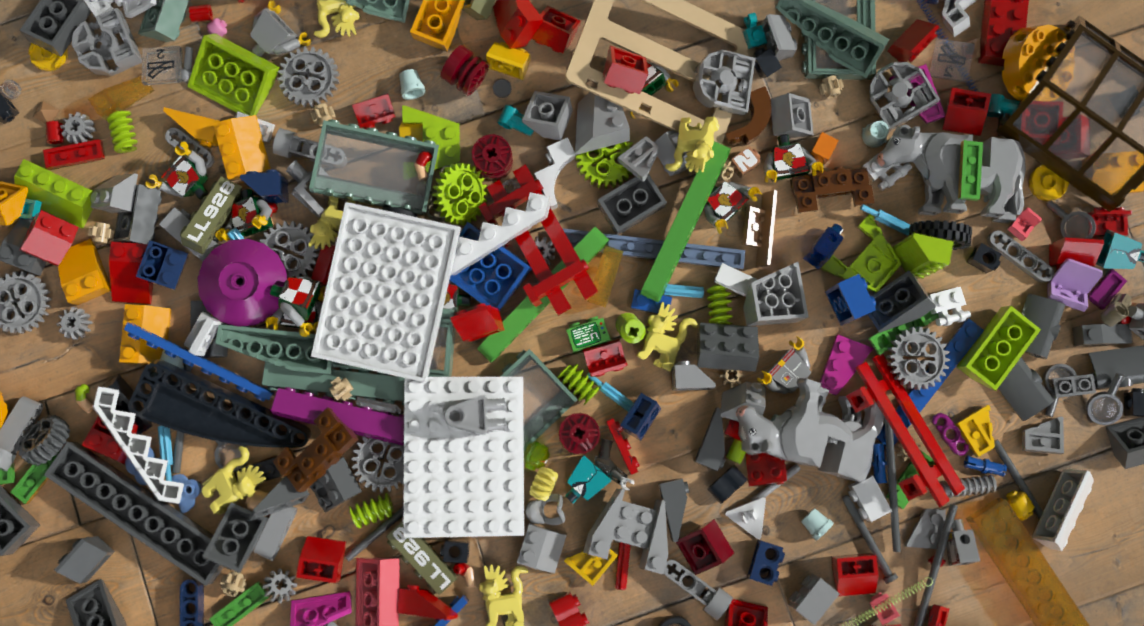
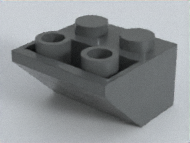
[310,457,362,513]
[54,536,115,584]

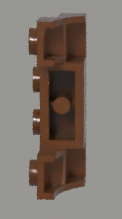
[790,167,875,214]
[273,408,358,492]

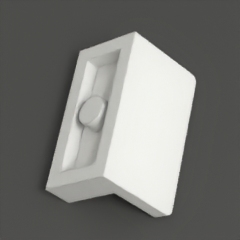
[714,263,757,297]
[184,312,223,356]

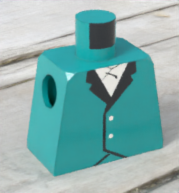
[1096,229,1144,269]
[565,456,612,504]

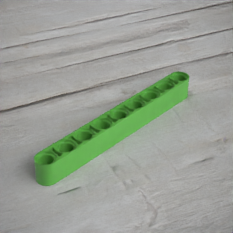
[641,141,731,302]
[477,227,609,363]

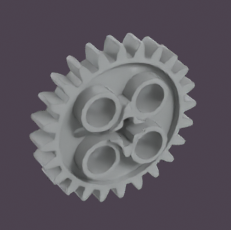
[277,46,340,108]
[259,221,320,278]
[0,271,52,334]
[887,327,950,390]
[352,436,404,493]

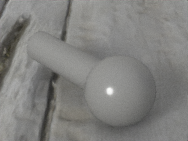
[179,47,193,83]

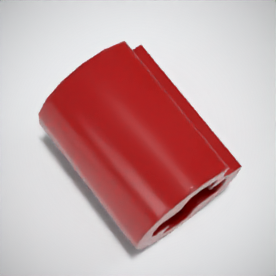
[189,4,213,22]
[46,121,64,145]

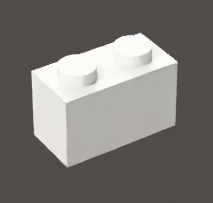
[848,475,892,522]

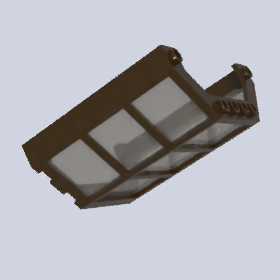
[996,15,1144,212]

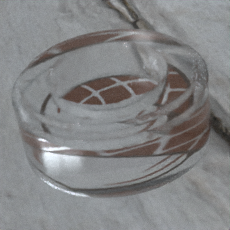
[0,80,22,100]

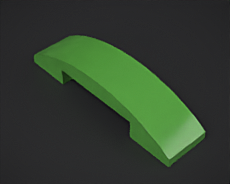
[869,311,939,355]

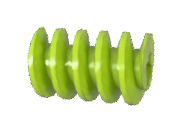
[107,111,138,153]
[707,285,733,325]
[615,313,646,343]
[557,364,599,406]
[349,493,394,528]

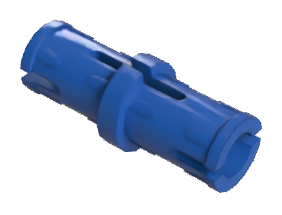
[871,444,887,483]
[964,455,1007,477]

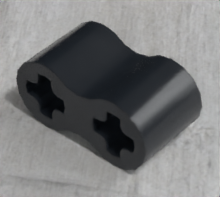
[707,465,748,504]

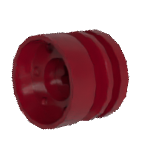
[440,45,490,96]
[472,134,513,181]
[559,413,600,454]

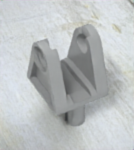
[286,160,339,218]
[444,395,506,435]

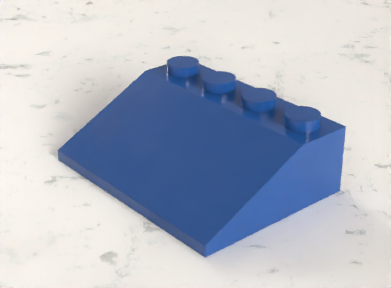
[450,222,532,311]

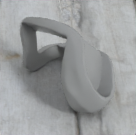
[525,494,565,525]

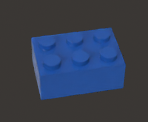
[825,274,876,326]

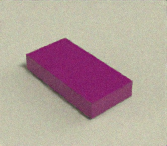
[1088,269,1127,310]

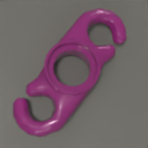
[932,413,969,456]

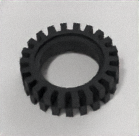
[909,220,972,250]

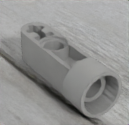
[273,128,348,169]
[0,396,43,472]
[664,560,733,620]

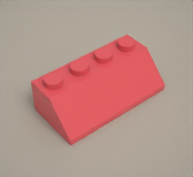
[356,557,400,626]

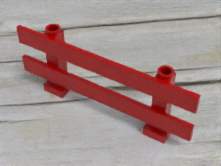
[478,164,599,316]
[846,353,965,508]

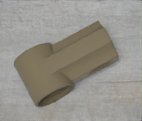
[1101,293,1132,327]

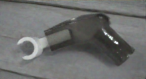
[594,438,634,490]

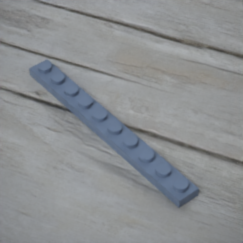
[554,228,745,270]

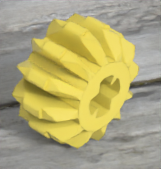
[530,467,558,501]

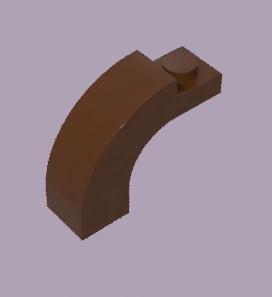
[723,86,772,146]

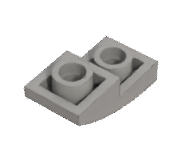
[1053,374,1096,398]

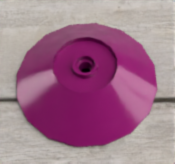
[197,239,287,327]

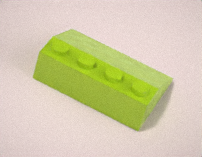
[187,33,280,116]

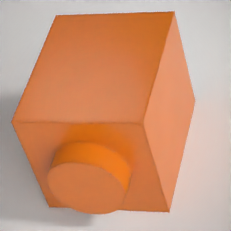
[810,132,839,165]

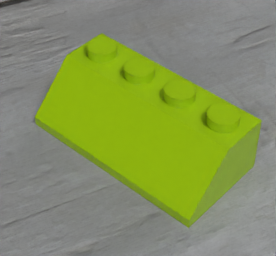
[14,159,94,229]
[892,233,954,279]
[957,306,1041,391]

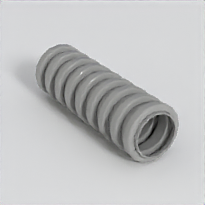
[940,475,997,498]

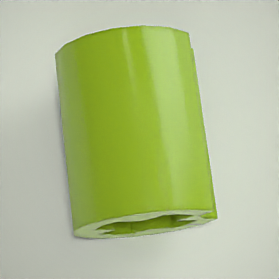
[726,439,746,464]

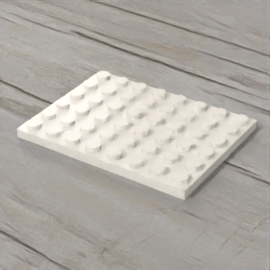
[311,202,461,382]
[404,377,524,538]

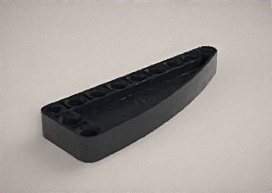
[128,359,312,448]

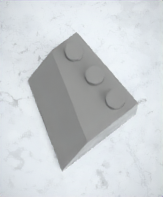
[575,87,630,155]
[743,262,809,326]

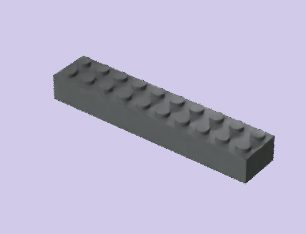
[44,442,224,586]

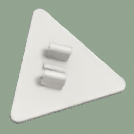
[726,497,766,539]

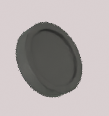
[493,79,512,98]

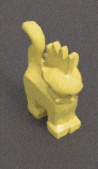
[314,0,359,38]
[665,117,720,173]
[309,196,356,250]
[636,302,698,372]
[201,446,266,515]
[479,564,528,626]

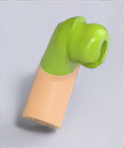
[75,384,94,414]

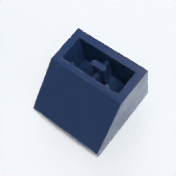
[240,169,289,204]
[136,240,189,291]

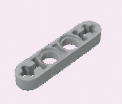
[987,231,1054,283]

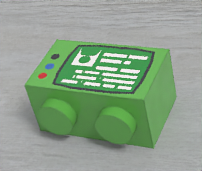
[566,316,610,353]

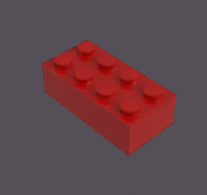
[978,0,1029,67]

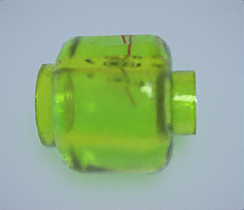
[524,441,550,472]

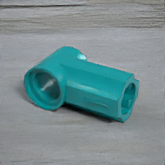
[987,94,1021,117]
[497,105,534,137]

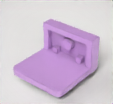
[1047,259,1103,312]

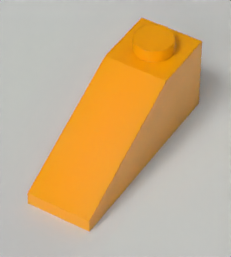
[163,107,220,148]

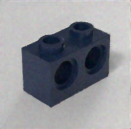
[620,393,661,441]
[747,539,785,586]

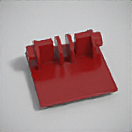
[745,453,787,487]

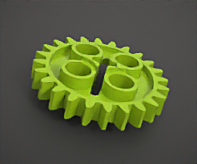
[575,142,633,189]
[432,163,488,225]

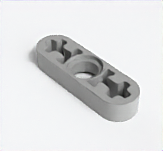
[165,128,214,168]

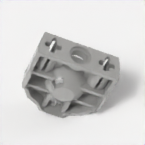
[72,8,143,77]
[693,50,755,115]
[869,62,940,132]

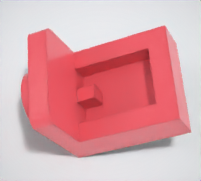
[1007,207,1042,241]
[870,592,900,626]

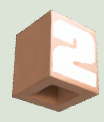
[731,146,761,178]

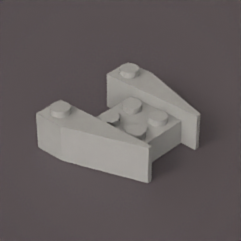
[583,489,668,574]

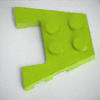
[402,105,460,180]
[820,214,902,293]

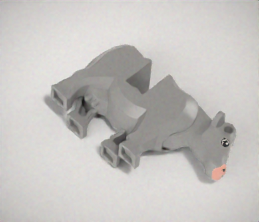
[877,125,1026,223]
[736,378,884,482]

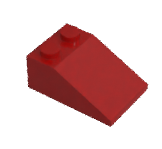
[493,0,544,49]
[109,242,154,304]

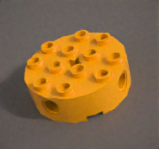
[1002,24,1074,101]

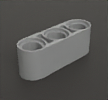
[254,506,297,561]

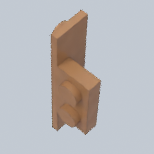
[742,190,777,267]

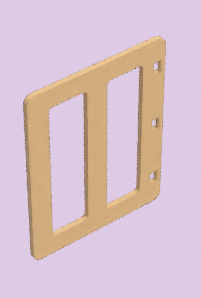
[565,0,756,144]

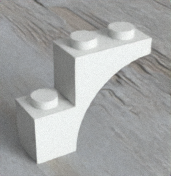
[534,137,576,210]

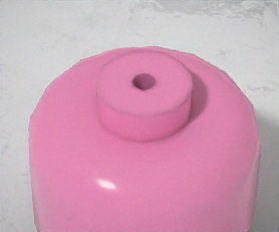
[207,18,227,37]

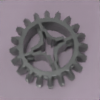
[18,415,70,466]

